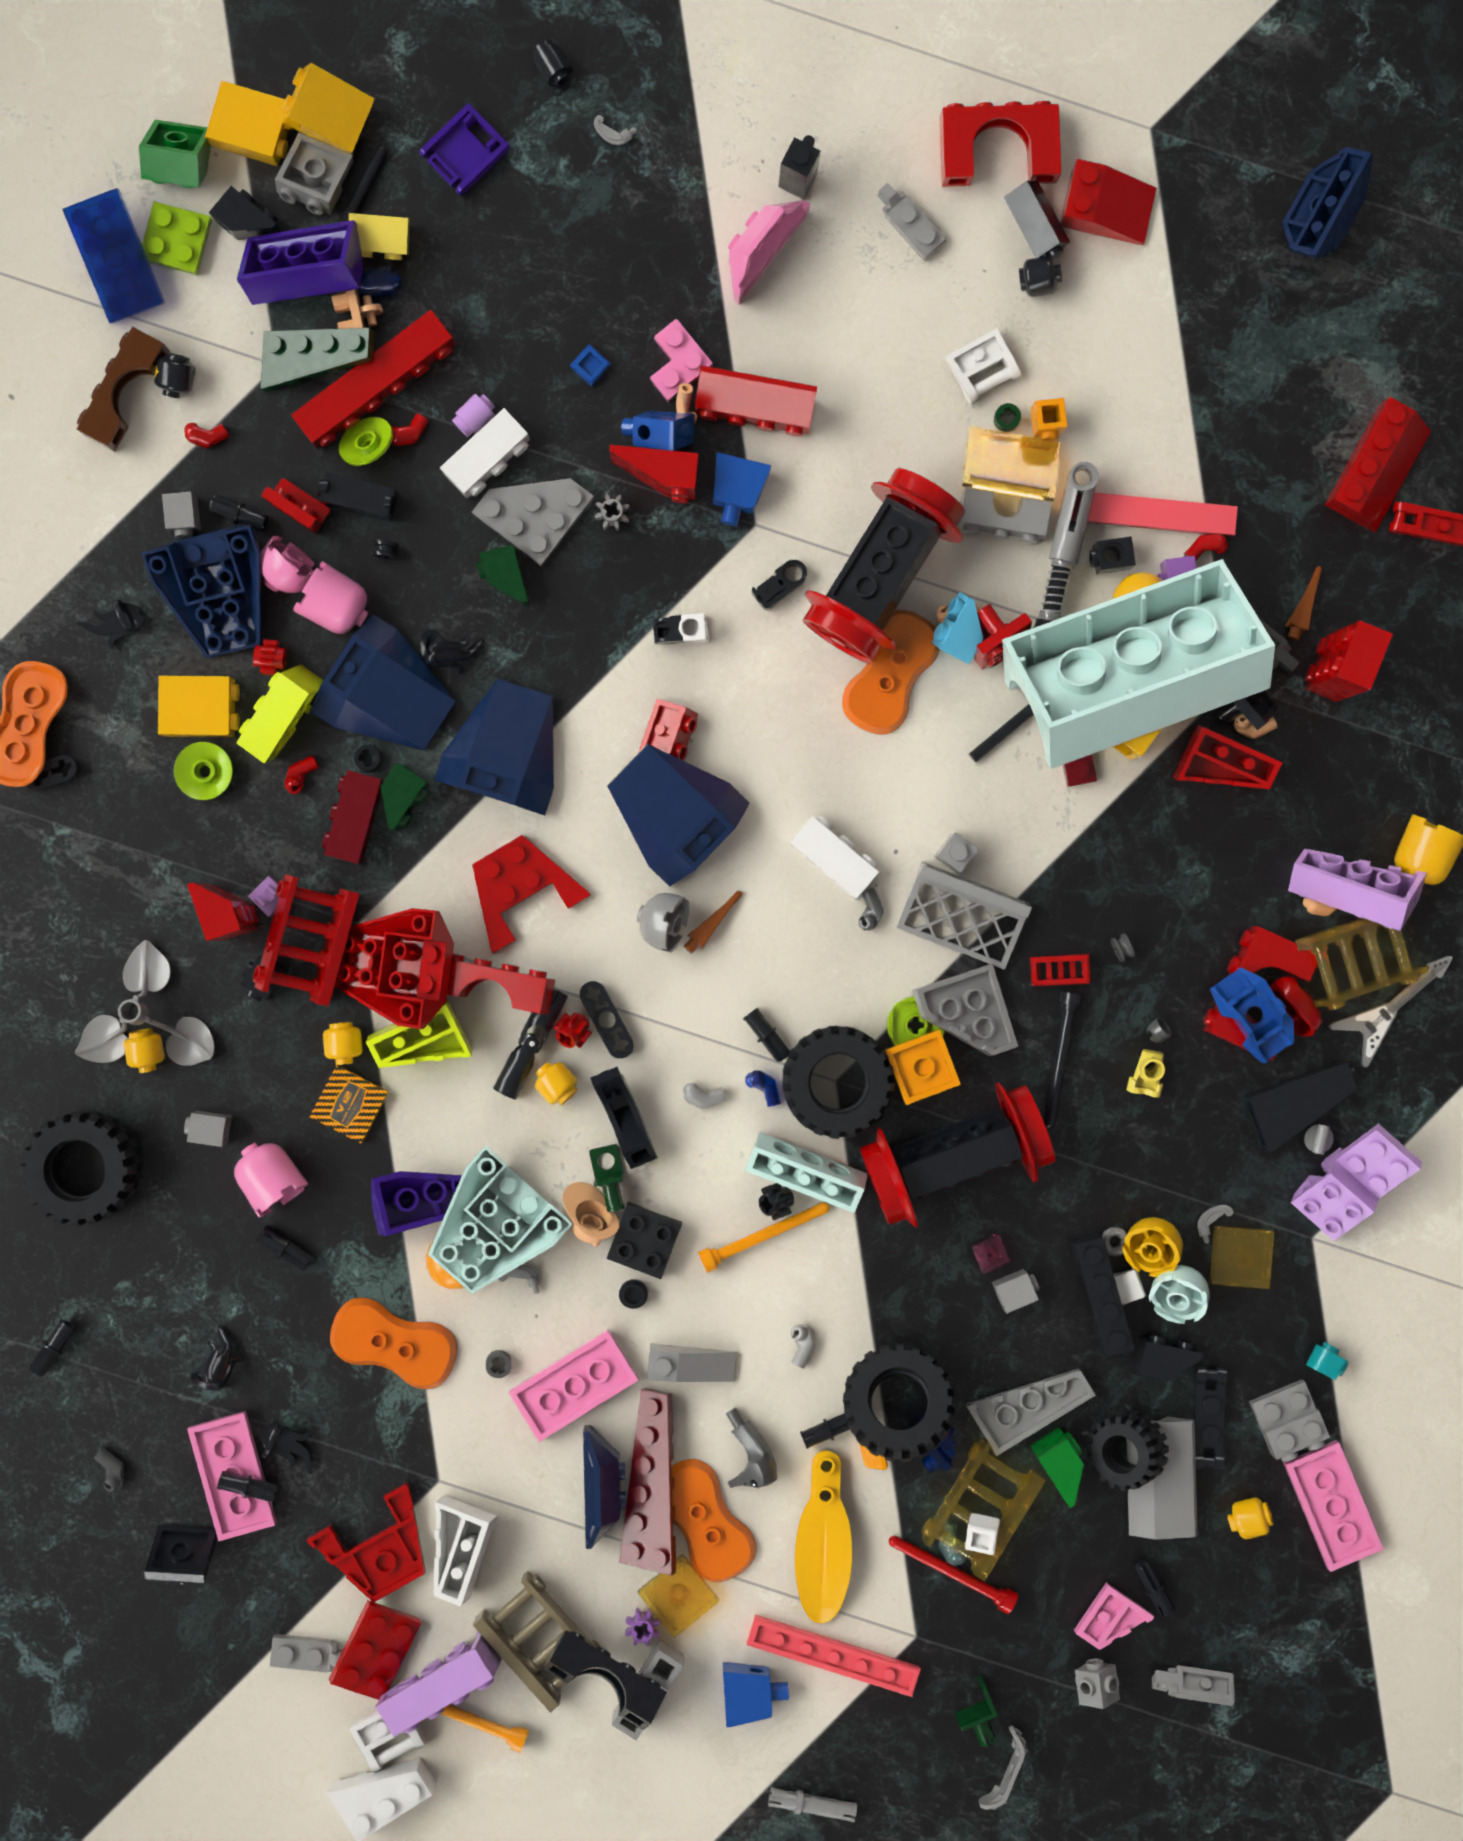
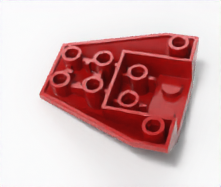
[334,908,454,1029]

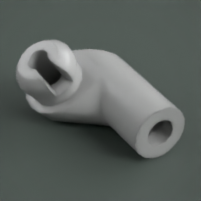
[683,1083,727,1109]
[791,1324,815,1369]

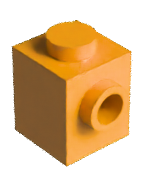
[1030,398,1067,441]

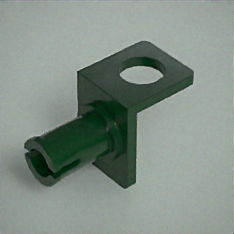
[589,1144,625,1212]
[955,1675,998,1747]

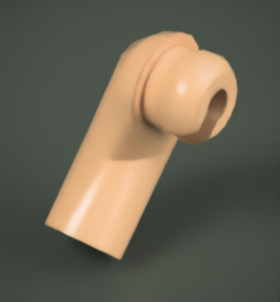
[1303,898,1337,916]

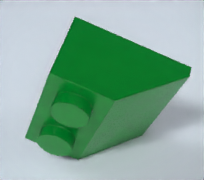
[139,120,211,188]
[1030,1426,1084,1508]

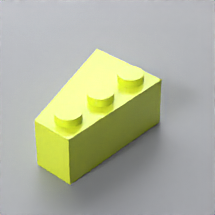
[236,664,323,764]
[366,998,473,1068]

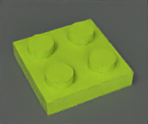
[139,201,212,276]

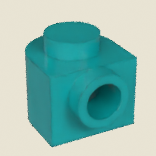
[1306,1342,1348,1381]

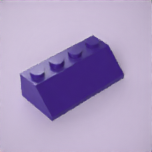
[237,220,364,305]

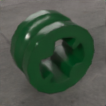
[994,403,1021,432]

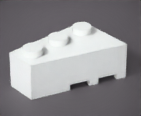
[434,1495,498,1607]
[326,1758,436,1841]

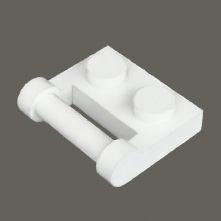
[945,328,1021,404]
[349,1711,427,1773]

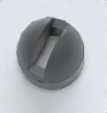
[1146,1017,1172,1043]

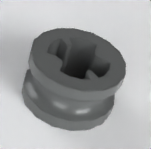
[1110,933,1135,963]
[486,1350,512,1378]

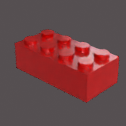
[1304,620,1393,702]

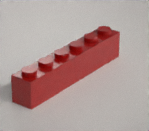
[291,310,455,449]

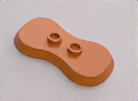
[842,610,940,735]
[0,661,68,787]
[330,1298,457,1389]
[671,1459,756,1582]

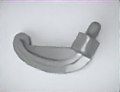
[594,115,637,146]
[1197,1205,1233,1244]
[498,1265,540,1294]

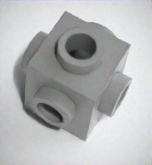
[1075,1658,1120,1709]

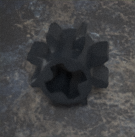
[759,1183,794,1220]

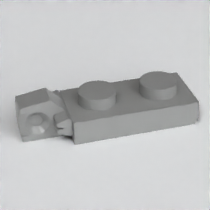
[877,183,946,260]
[270,1634,343,1672]
[1152,1665,1235,1706]

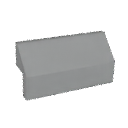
[1126,1416,1198,1540]

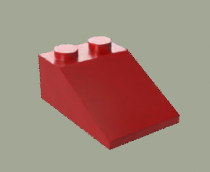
[1060,159,1157,246]
[609,445,698,503]

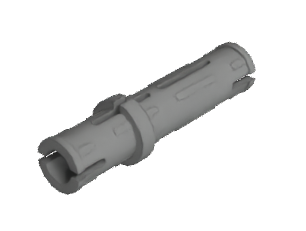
[768,1787,857,1822]

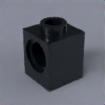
[1089,536,1136,575]

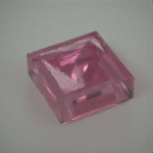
[971,1235,1010,1273]

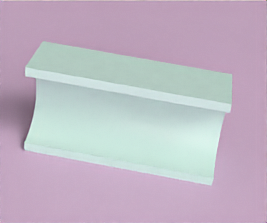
[1002,559,1275,769]

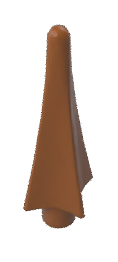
[1285,566,1322,641]
[683,890,742,954]

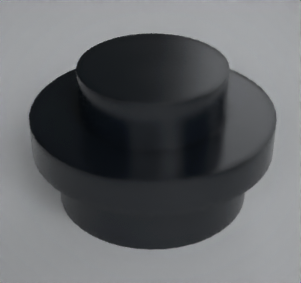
[619,1279,648,1309]

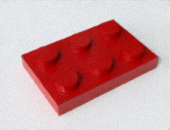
[329,1600,421,1700]

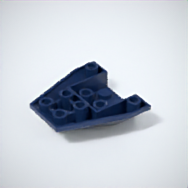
[141,524,262,658]
[310,614,456,751]
[434,679,554,816]
[607,744,750,887]

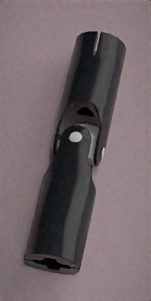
[493,988,568,1100]

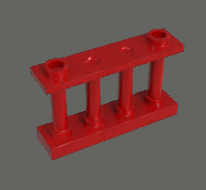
[253,874,359,1007]

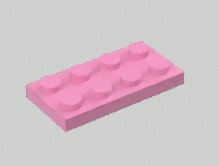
[509,1329,639,1442]
[187,1411,277,1541]
[1283,1440,1384,1572]

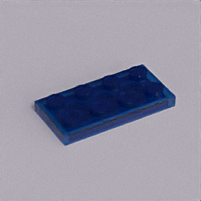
[62,188,165,324]

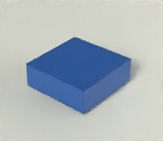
[570,344,611,387]

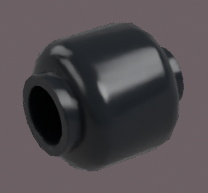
[1019,256,1062,297]
[154,353,196,398]

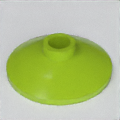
[339,417,393,466]
[174,742,233,800]

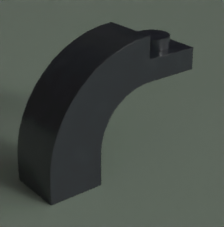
[590,1067,658,1169]

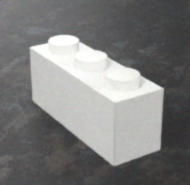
[440,408,530,498]
[789,816,879,899]

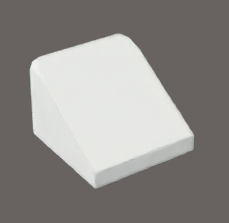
[1114,1269,1146,1305]
[965,1513,1000,1555]

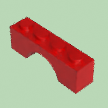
[447,953,555,1014]

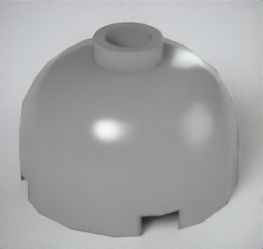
[637,893,689,953]

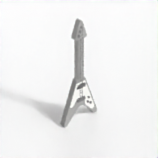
[1328,956,1452,1067]

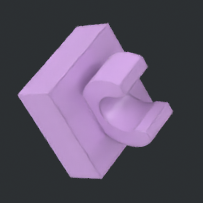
[248,876,278,917]

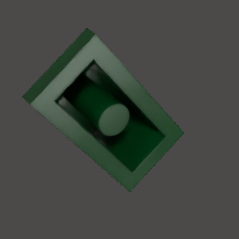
[476,544,530,606]

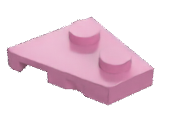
[1074,1582,1154,1650]

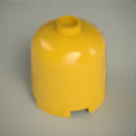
[1394,814,1463,885]

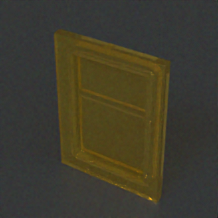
[962,426,1061,502]

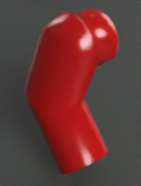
[392,413,429,446]
[184,422,230,448]
[1184,533,1228,562]
[284,755,319,795]

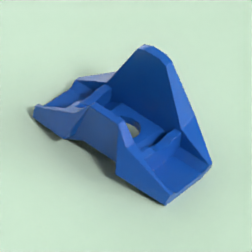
[1210,967,1294,1063]

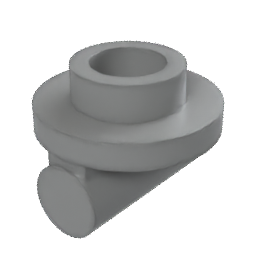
[1304,1124,1333,1155]

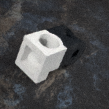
[653,613,709,645]

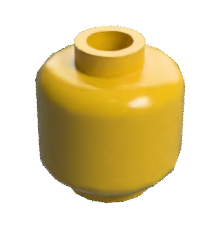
[323,1022,363,1065]
[123,1028,165,1073]
[535,1062,578,1105]
[1228,1497,1274,1540]

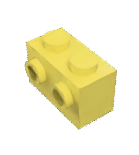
[349,213,410,260]

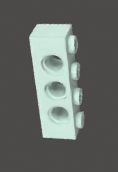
[745,1132,868,1213]

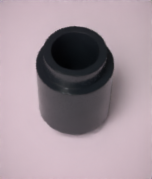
[532,40,573,87]

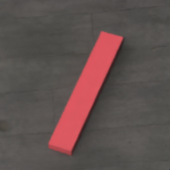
[1063,491,1238,537]
[746,1614,921,1697]

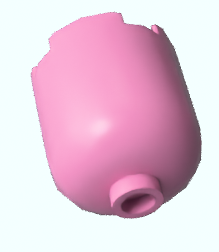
[293,561,369,634]
[234,1143,309,1218]

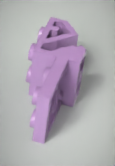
[1291,1123,1423,1241]

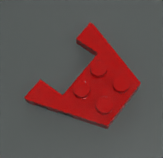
[472,835,591,953]
[307,1482,426,1602]

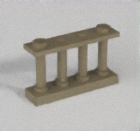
[473,1571,602,1713]

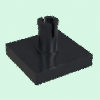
[1217,690,1278,731]
[144,1525,217,1585]

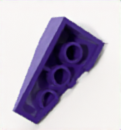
[371,1171,462,1236]

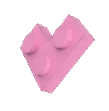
[650,319,713,403]

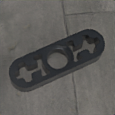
[580,981,634,1059]

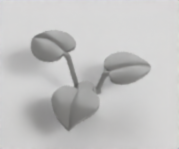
[75,940,215,1066]

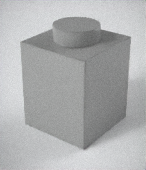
[162,491,201,538]
[934,832,979,874]
[184,1110,232,1147]
[992,1269,1040,1314]

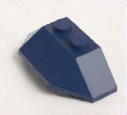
[1282,147,1373,259]
[583,1425,626,1549]

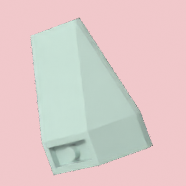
[428,1146,573,1294]

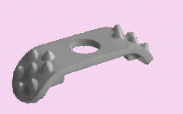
[979,1725,1028,1810]

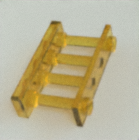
[1295,914,1429,1010]
[921,1439,1046,1582]

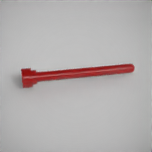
[889,1535,1018,1615]

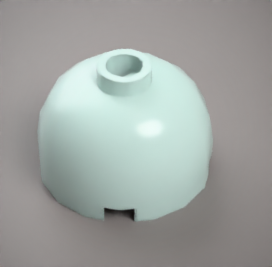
[1149,1265,1210,1324]

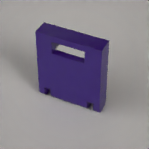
[419,103,510,196]

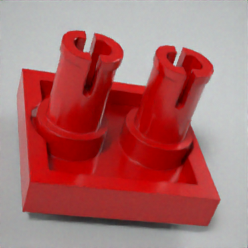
[975,604,1032,670]

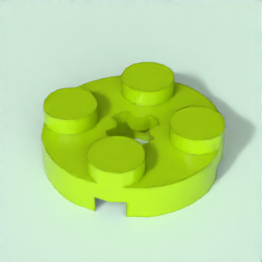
[886,996,945,1046]

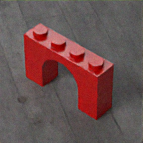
[940,101,1061,187]
[1203,926,1322,1061]

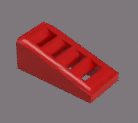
[1030,953,1092,986]

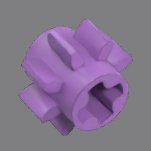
[625,1607,660,1646]

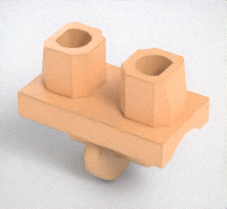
[331,289,383,329]

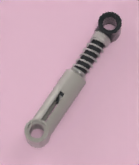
[1033,462,1099,628]

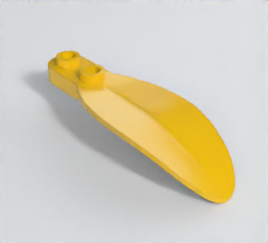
[795,1449,852,1624]

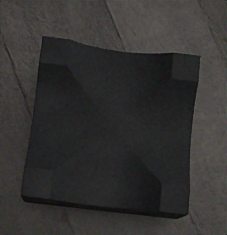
[606,1201,682,1279]

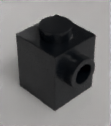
[241,955,289,1001]

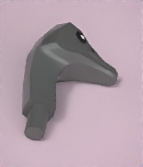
[726,1408,777,1488]

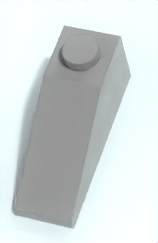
[647,1344,737,1382]

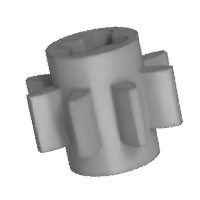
[595,494,630,531]

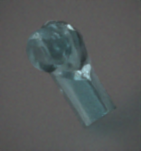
[938,1521,966,1566]

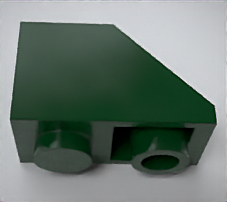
[381,762,430,831]

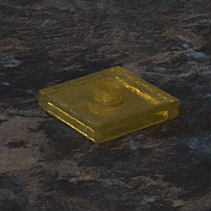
[1210,1226,1274,1289]
[637,1554,719,1638]

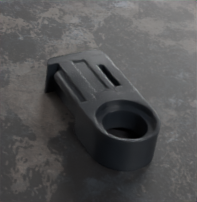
[752,560,807,610]

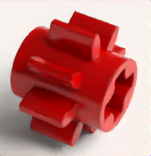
[253,639,287,676]
[554,1012,592,1048]

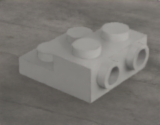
[275,132,354,215]
[1249,1379,1330,1462]

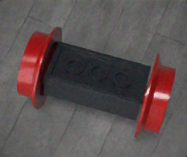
[802,468,966,664]
[860,1082,1055,1228]

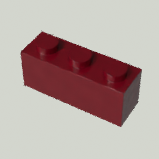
[322,770,384,865]

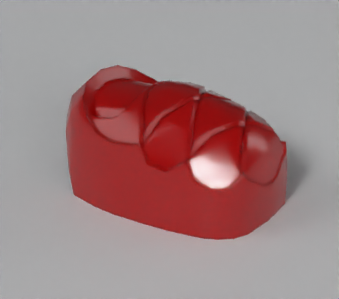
[1270,977,1323,1037]

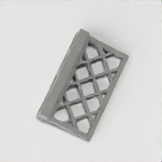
[897,861,1032,970]

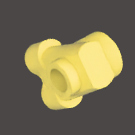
[1126,1049,1165,1098]

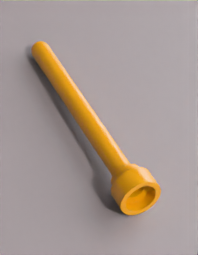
[698,1202,830,1273]
[441,1704,529,1753]

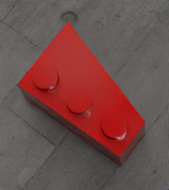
[1172,725,1283,789]

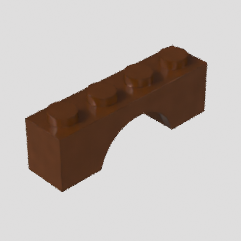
[77,326,170,452]

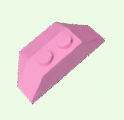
[728,200,810,304]

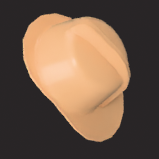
[562,1182,619,1247]

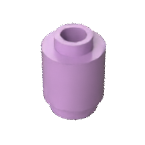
[452,394,495,437]

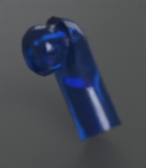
[745,1070,781,1107]

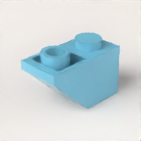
[931,591,984,664]

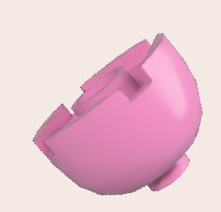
[261,536,315,593]

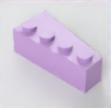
[1288,848,1427,931]
[375,1632,502,1737]

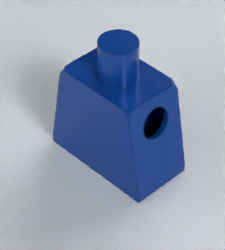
[621,411,695,451]
[713,452,771,526]
[723,1662,789,1728]

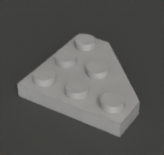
[472,478,594,567]
[912,964,1018,1056]

